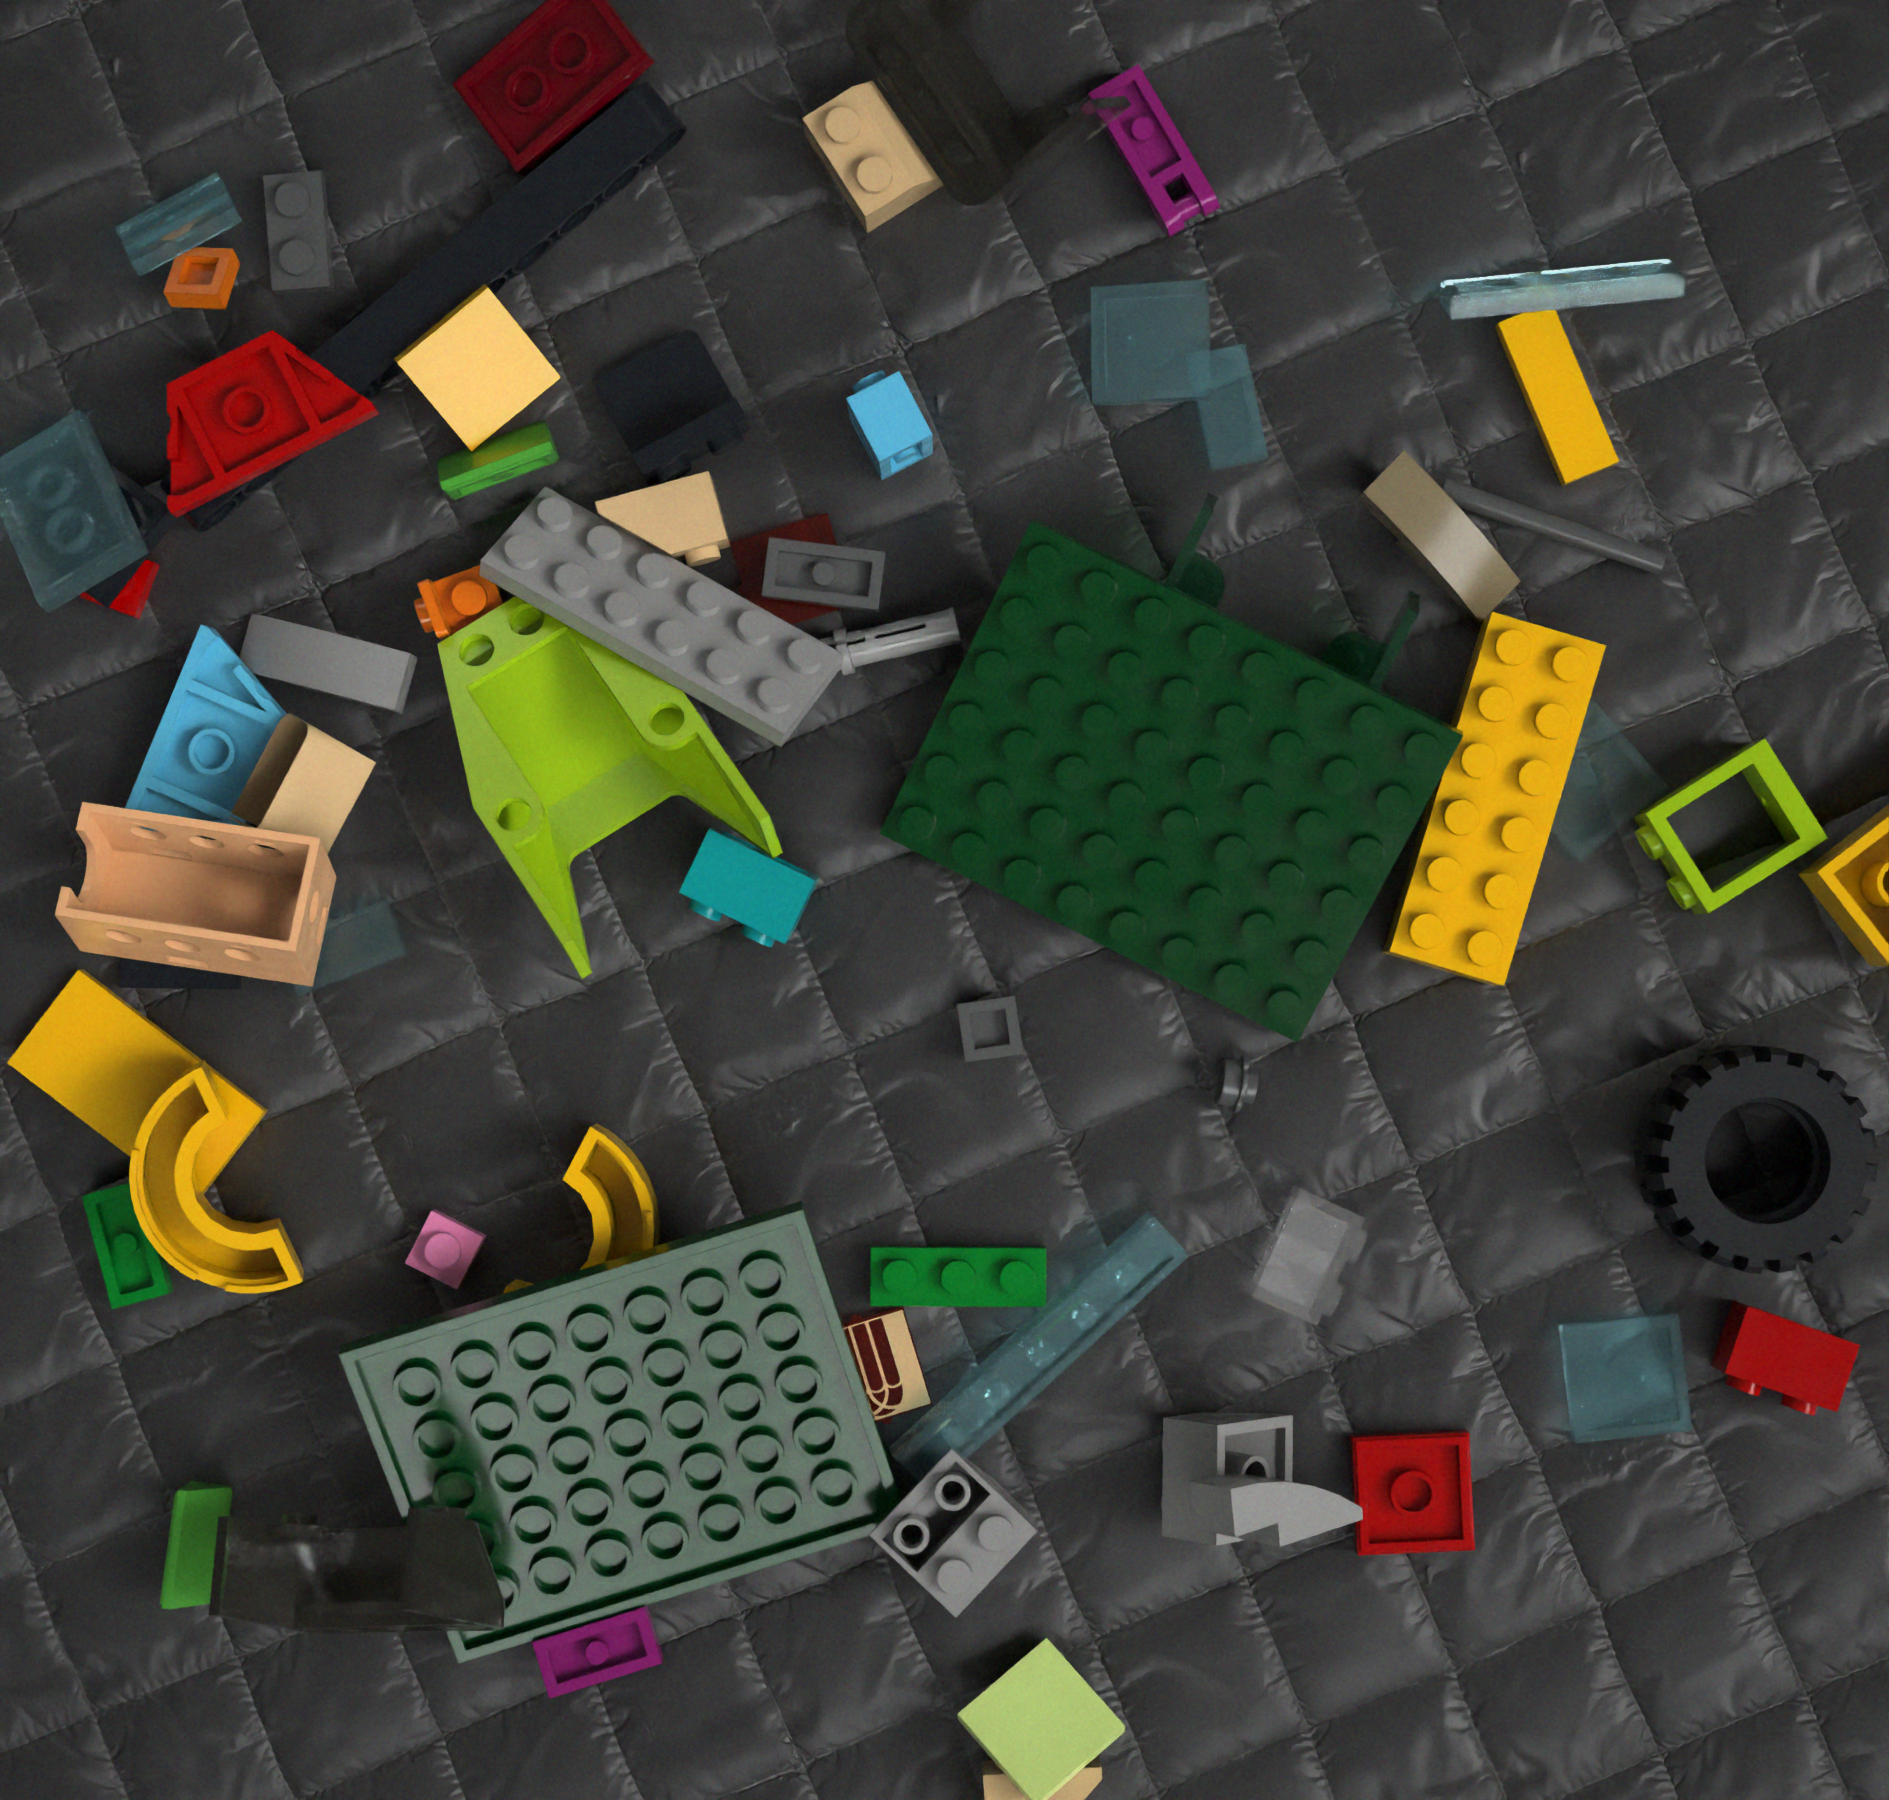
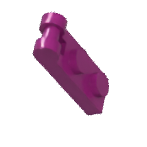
[1087,64,1220,237]

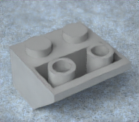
[869,1447,1038,1618]

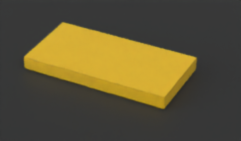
[7,969,268,1195]

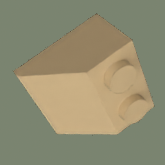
[802,72,965,233]

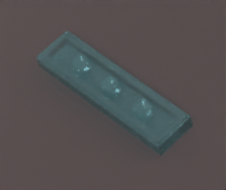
[1440,259,1685,320]

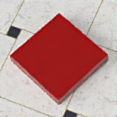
[1350,1430,1475,1556]

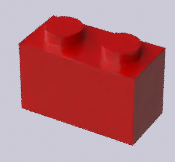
[1711,1300,1860,1416]

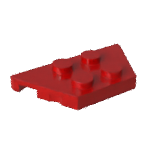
[167,330,379,517]

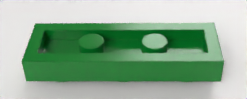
[870,1246,1047,1307]

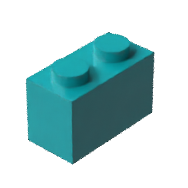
[679,826,820,947]

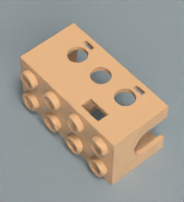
[55,802,337,987]

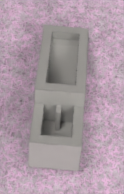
[239,613,418,714]
[1188,1474,1363,1547]

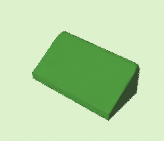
[437,420,560,500]
[160,1481,233,1609]

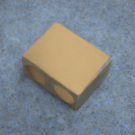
[230,714,376,855]

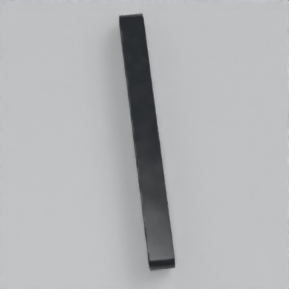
[160,82,687,533]

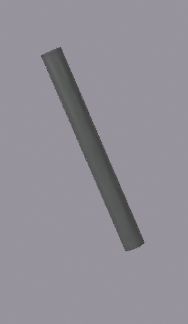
[1441,478,1666,575]

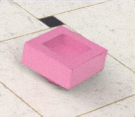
[405,1209,487,1289]

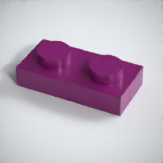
[532,1605,664,1699]

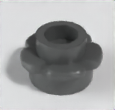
[1214,1055,1258,1113]

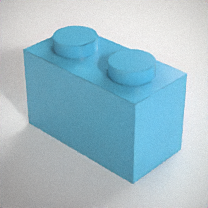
[846,371,933,480]

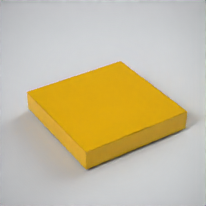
[394,284,561,452]

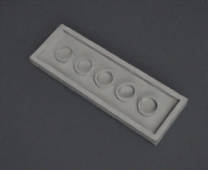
[479,486,844,747]

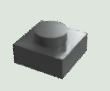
[957,996,1023,1062]

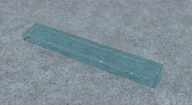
[888,1211,1189,1482]

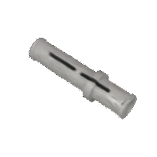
[818,607,962,675]

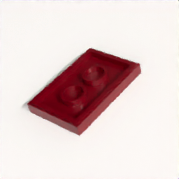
[452,0,655,177]

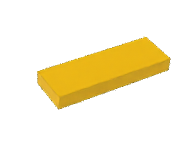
[1495,301,1619,486]

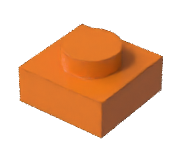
[163,246,240,310]

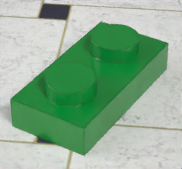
[82,1183,174,1309]

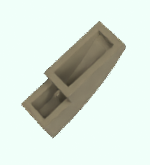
[1357,450,1521,624]

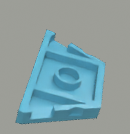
[125,625,287,831]

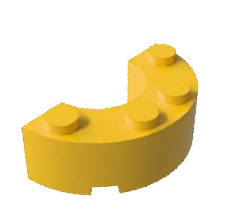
[129,1060,304,1293]
[503,1123,660,1294]

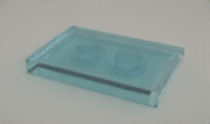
[0,409,149,613]

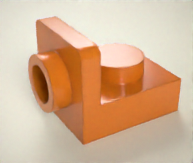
[414,565,505,641]

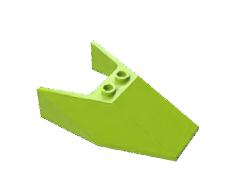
[437,596,783,979]

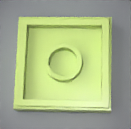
[957,1638,1125,1800]

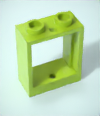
[1633,738,1828,915]

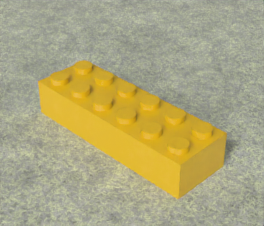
[1383,612,1606,986]

